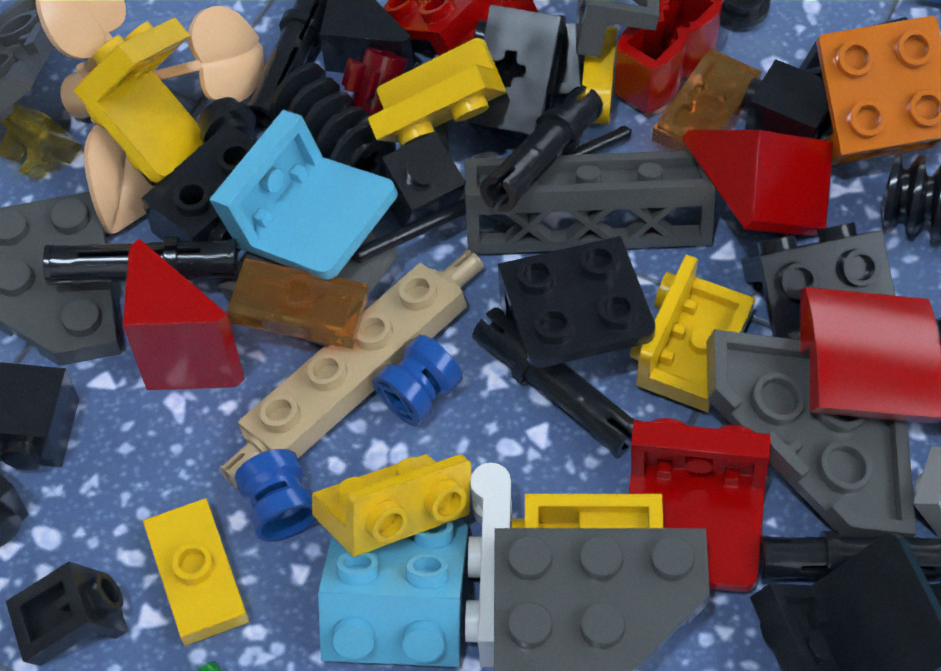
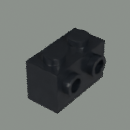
[141,122,256,242]

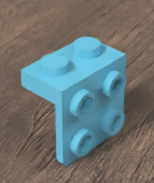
[209,110,398,280]
[318,520,468,667]

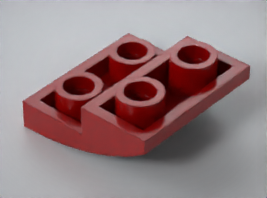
[800,287,941,423]

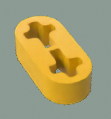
[581,26,618,125]

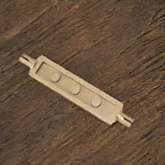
[219,249,484,488]

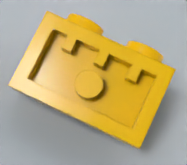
[312,454,471,557]

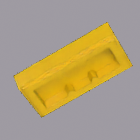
[142,498,249,646]

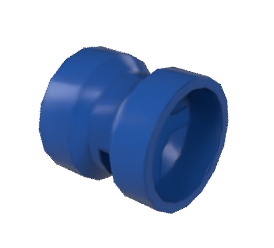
[372,335,463,425]
[234,449,317,541]

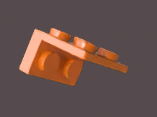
[816,16,941,166]

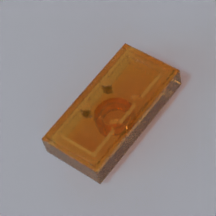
[652,49,762,151]
[227,258,369,349]

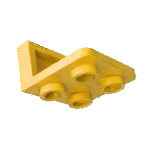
[73,17,203,183]

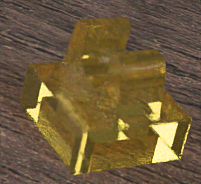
[0,102,83,179]

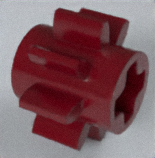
[341,47,408,114]

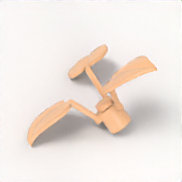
[35,0,265,234]

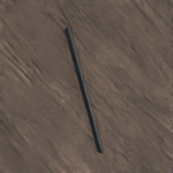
[351,125,632,263]

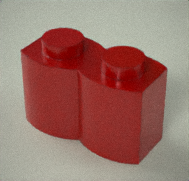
[614,0,723,114]

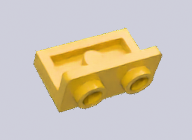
[367,38,507,147]
[630,254,755,413]

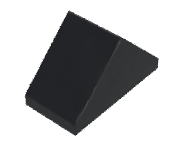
[320,0,414,73]

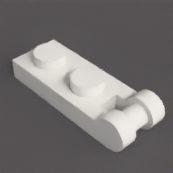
[465,463,512,667]

